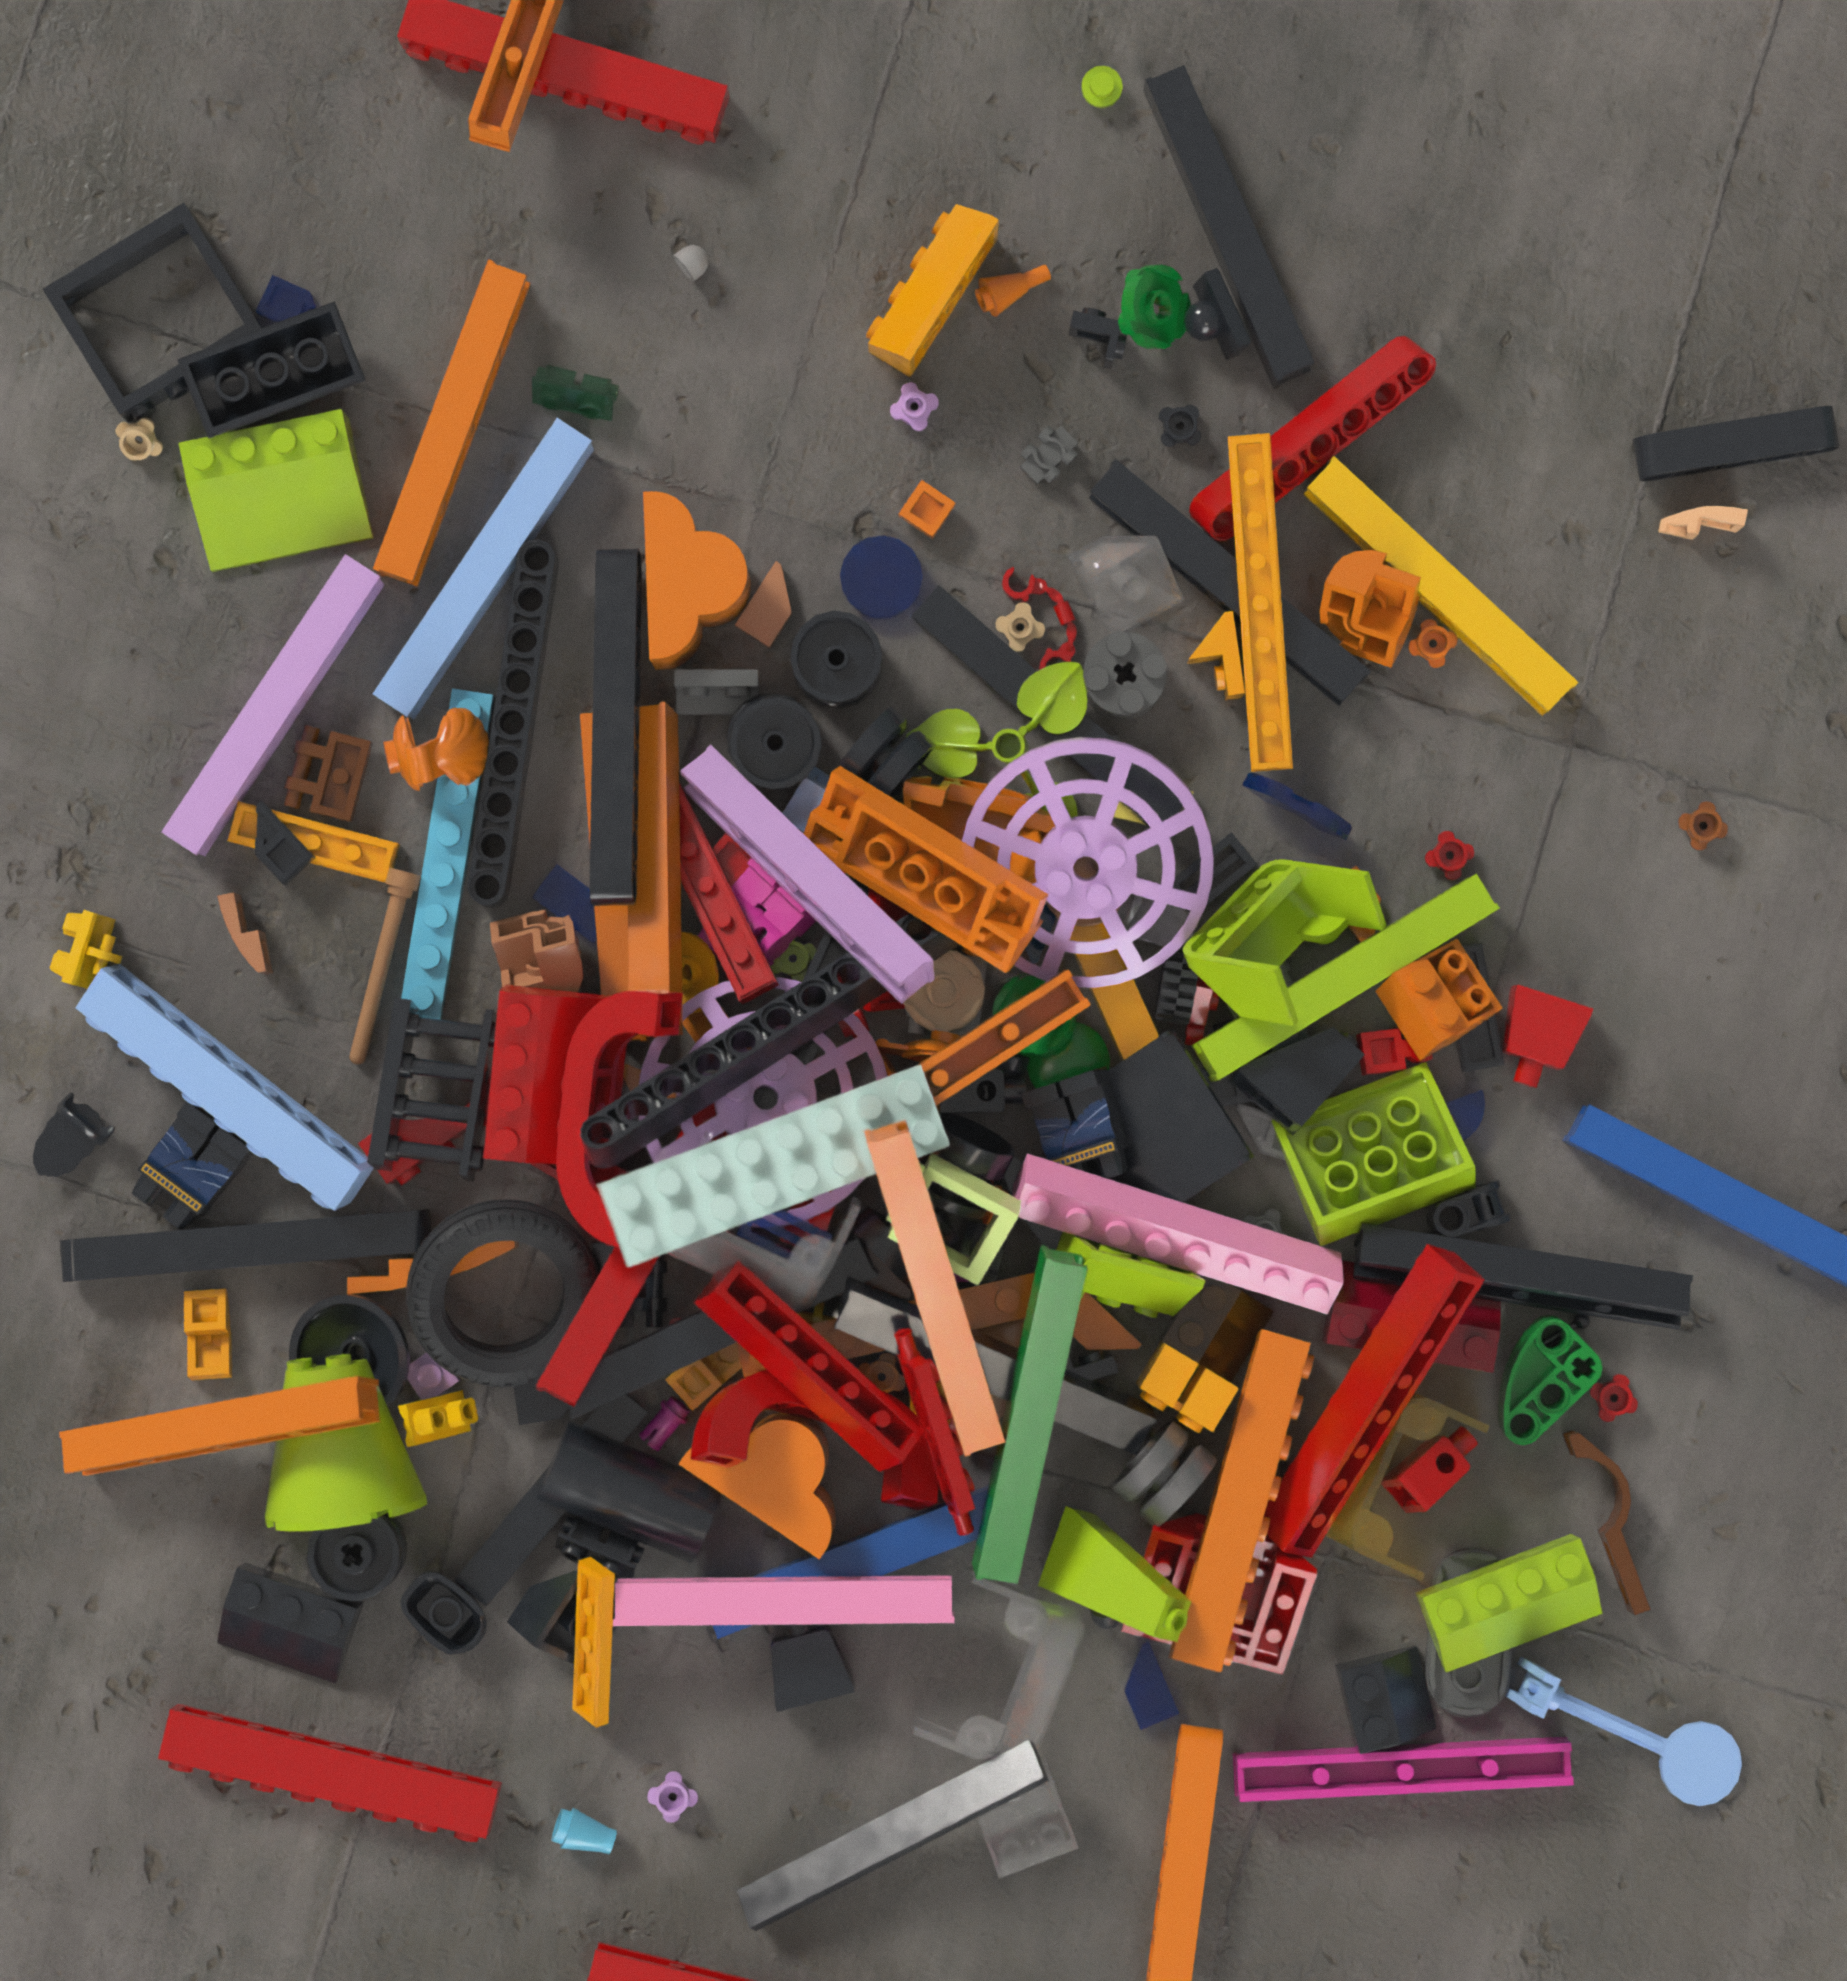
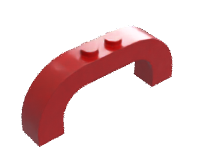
[556,990,683,1248]
[690,1369,939,1510]

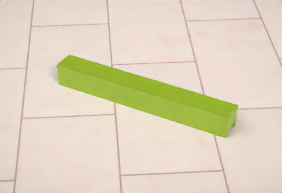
[1191,874,1500,1082]

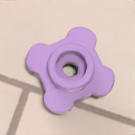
[890,382,939,431]
[647,1771,698,1823]

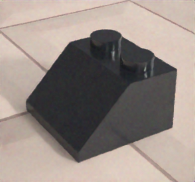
[1335,1645,1437,1754]

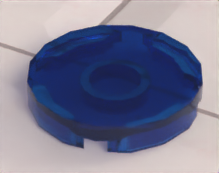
[840,535,923,619]

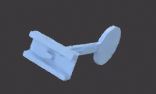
[1505,1657,1742,1806]

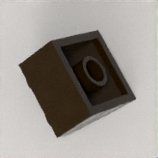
[1159,1274,1274,1383]

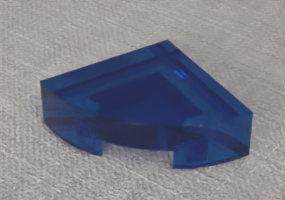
[1446,1090,1485,1141]

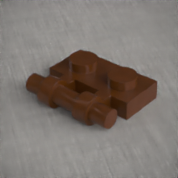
[284,725,373,823]

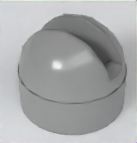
[673,245,709,282]

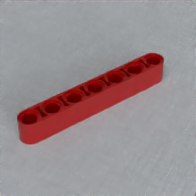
[1189,336,1436,541]

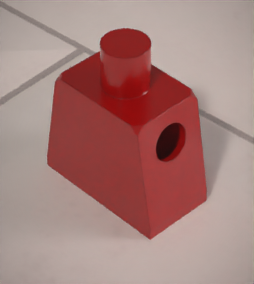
[1502,984,1593,1088]
[1379,1426,1478,1513]

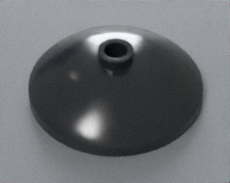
[289,1294,410,1407]

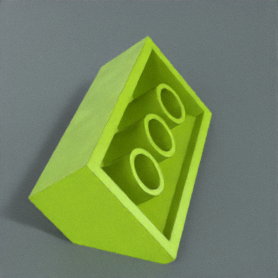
[1415,1534,1602,1673]

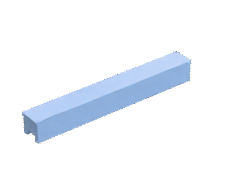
[373,418,594,720]

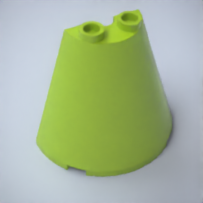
[264,1354,427,1532]

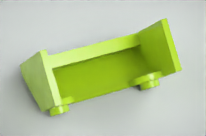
[1183,859,1387,1026]

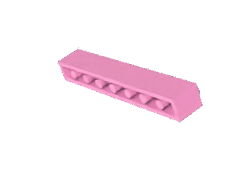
[1012,1154,1344,1314]

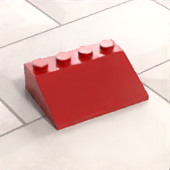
[483,984,627,1164]

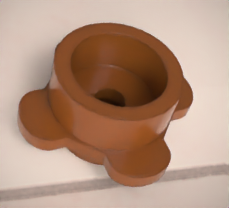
[1678,801,1728,851]

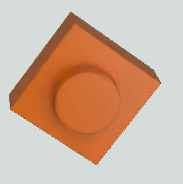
[898,480,956,539]

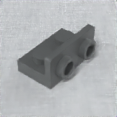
[674,669,759,715]

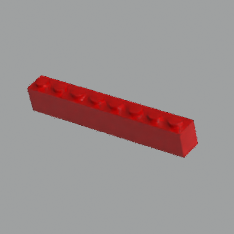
[397,0,730,145]
[1264,1244,1485,1558]
[158,1704,503,1842]

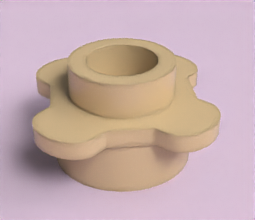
[116,418,163,460]
[995,603,1045,652]

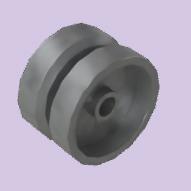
[1112,1419,1217,1527]

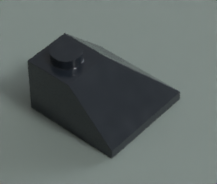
[507,1571,617,1664]

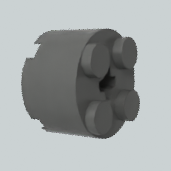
[1083,631,1167,720]

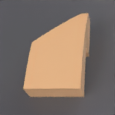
[1658,506,1748,540]

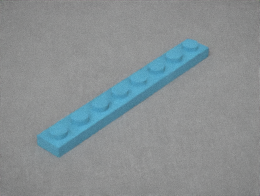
[401,688,495,1020]

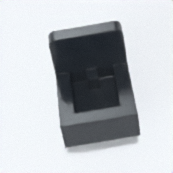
[1068,308,1127,369]

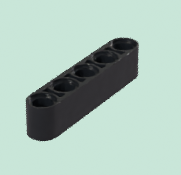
[1633,406,1840,482]

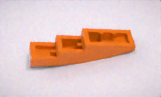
[347,1241,519,1294]

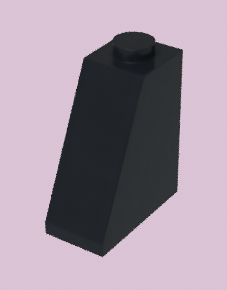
[1230,1027,1365,1136]

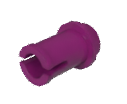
[638,1396,690,1451]

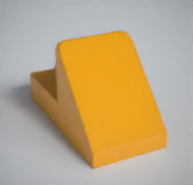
[1187,611,1245,701]

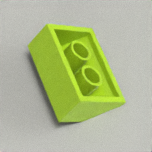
[1056,1232,1205,1318]

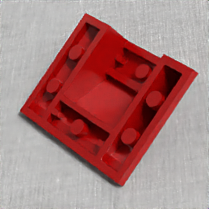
[1121,1514,1317,1675]

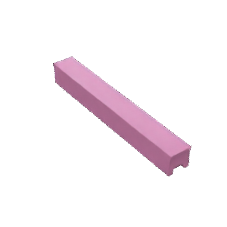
[613,1575,954,1626]

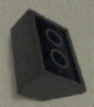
[217,1563,364,1684]

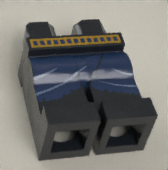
[1021,1066,1131,1179]
[132,1101,254,1230]

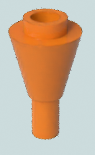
[975,264,1051,317]

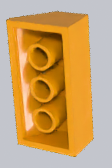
[866,204,999,378]

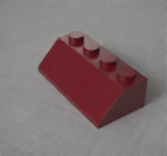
[1322,1260,1501,1373]

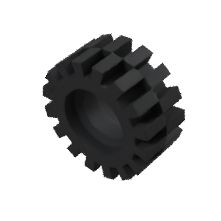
[1154,948,1198,1025]

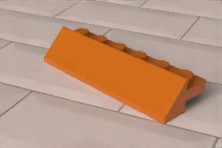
[804,766,1049,973]

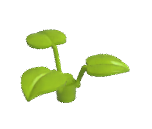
[906,662,1088,818]

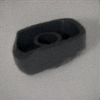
[400,1570,487,1655]

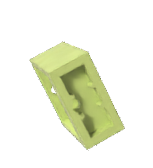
[886,1153,1021,1285]

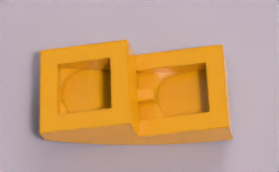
[184,1288,232,1380]
[665,1343,742,1411]

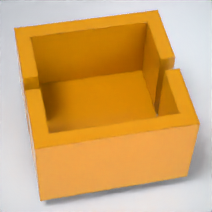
[1135,1341,1239,1434]

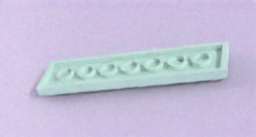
[597,1065,950,1267]

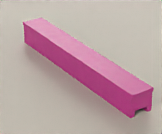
[1232,1737,1574,1802]

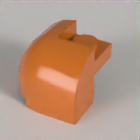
[1319,550,1421,668]

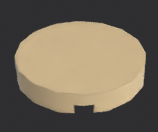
[904,950,985,1032]

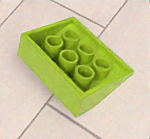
[178,409,374,572]
[1271,1062,1476,1246]

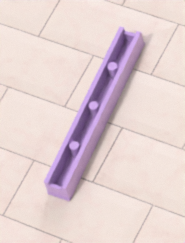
[161,554,385,856]
[680,745,935,1004]

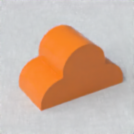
[643,491,751,670]
[679,1412,836,1560]

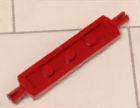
[894,1328,975,1536]

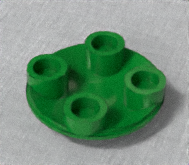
[1027,1022,1110,1089]

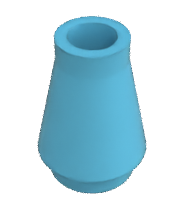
[551,1808,617,1855]

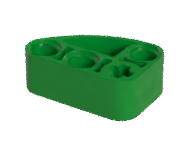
[1498,1314,1603,1445]

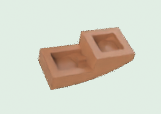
[217,892,273,975]

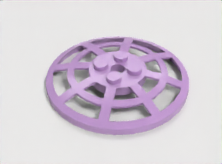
[962,737,1214,988]
[638,977,887,1228]

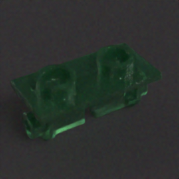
[532,364,620,422]

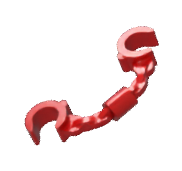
[1002,567,1077,670]

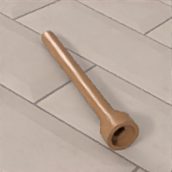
[349,867,421,1065]

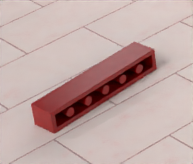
[694,1260,925,1472]

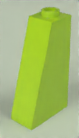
[1038,1506,1191,1642]

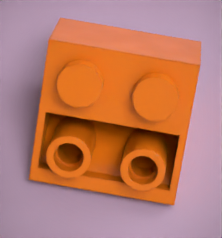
[1375,939,1503,1061]

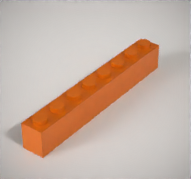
[1168,1329,1314,1672]

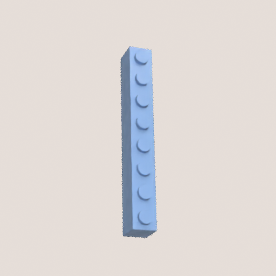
[76,964,374,1211]

